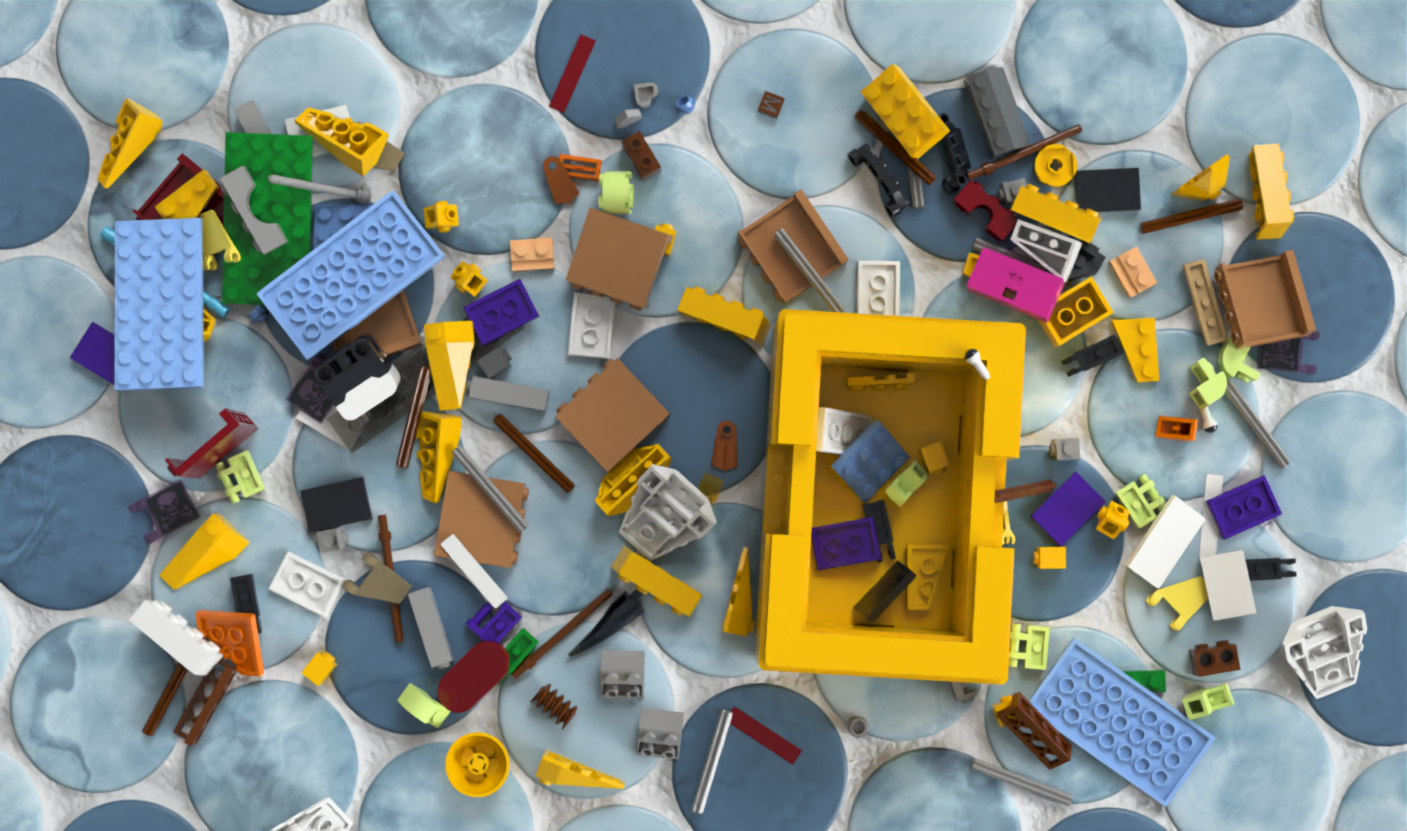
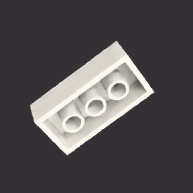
[129,600,224,676]

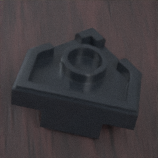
[1068,235,1106,281]

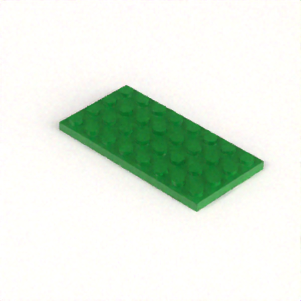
[222,132,313,305]

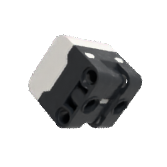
[315,333,400,420]

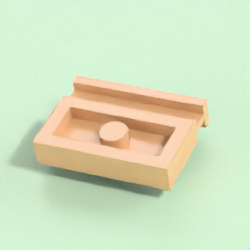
[510,238,555,272]
[1108,246,1157,299]

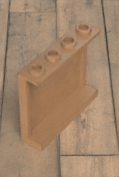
[737,189,849,304]
[565,208,673,311]
[1214,250,1316,350]
[332,289,423,357]
[555,358,670,472]
[434,471,529,568]

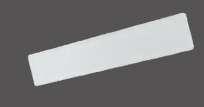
[1199,474,1223,557]
[441,534,507,608]

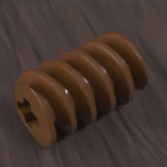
[530,683,578,730]

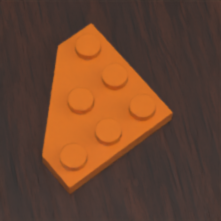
[195,610,264,677]

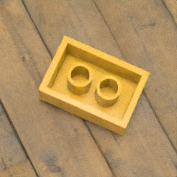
[1037,276,1114,348]

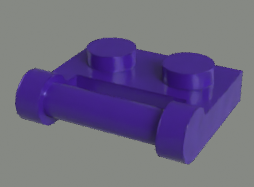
[465,601,522,643]

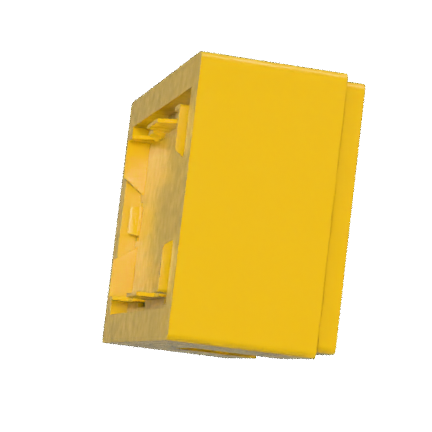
[754,309,1026,685]

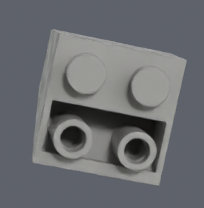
[601,650,645,699]
[636,708,684,760]

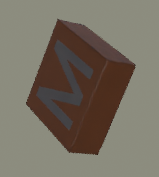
[757,91,785,119]

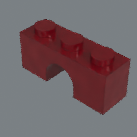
[951,180,1018,243]

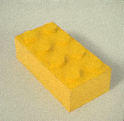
[861,64,950,159]

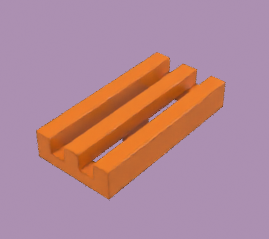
[559,154,602,182]

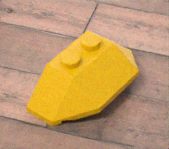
[595,444,672,516]

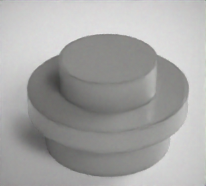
[847,716,869,738]

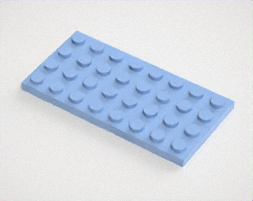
[256,190,445,361]
[115,218,204,391]
[1028,637,1216,807]

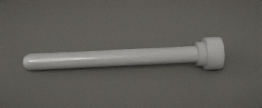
[268,175,371,205]

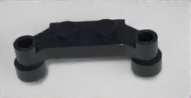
[938,113,971,194]
[847,143,910,218]

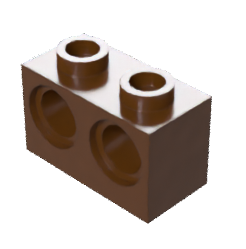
[621,130,661,182]
[1189,640,1241,677]

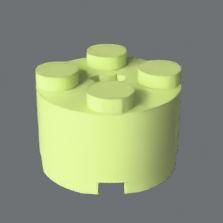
[598,171,634,214]

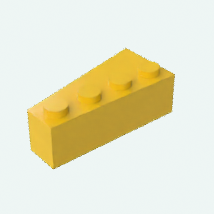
[1248,144,1294,240]
[1011,183,1102,243]
[677,286,772,347]
[611,545,703,617]

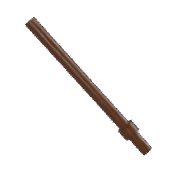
[966,124,1082,181]
[378,514,404,643]
[511,588,613,679]

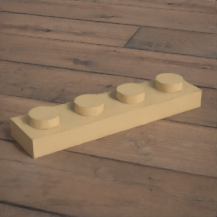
[1182,259,1228,346]

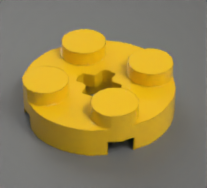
[1034,144,1077,187]

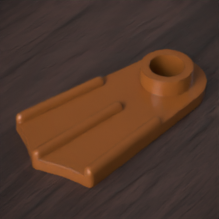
[543,156,579,204]
[711,421,738,471]

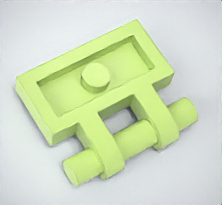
[215,450,265,504]
[1115,473,1165,529]
[1009,624,1050,670]

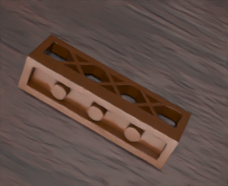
[173,659,237,746]
[997,691,1072,770]

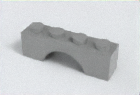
[220,166,288,255]

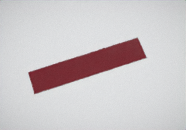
[549,34,596,113]
[730,706,802,765]

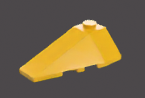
[97,98,163,189]
[294,107,389,177]
[1171,154,1230,201]
[424,321,475,411]
[415,411,462,503]
[159,513,250,590]
[722,547,755,637]
[535,750,625,789]

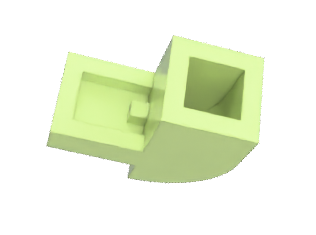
[1217,338,1261,383]
[1189,358,1227,411]
[885,460,930,507]
[397,683,451,728]
[1182,683,1234,720]

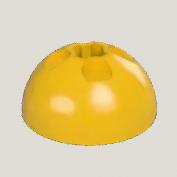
[445,732,510,797]

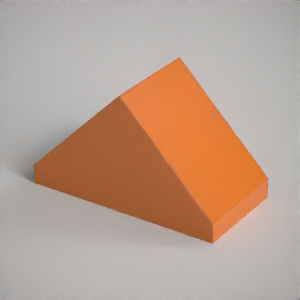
[1156,416,1198,442]

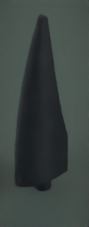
[568,589,644,657]

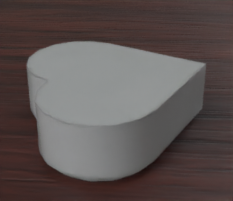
[633,82,658,109]
[614,109,642,128]

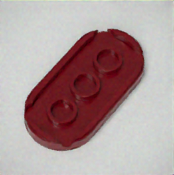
[438,641,510,713]

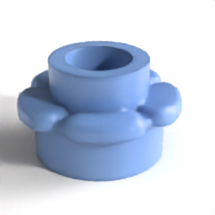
[676,95,696,114]
[248,305,268,324]

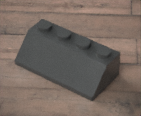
[963,67,1031,160]

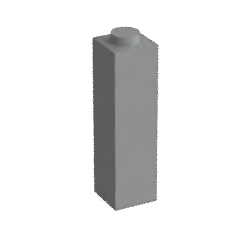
[234,100,272,134]
[466,376,550,412]
[408,587,454,670]

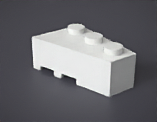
[1011,219,1082,283]

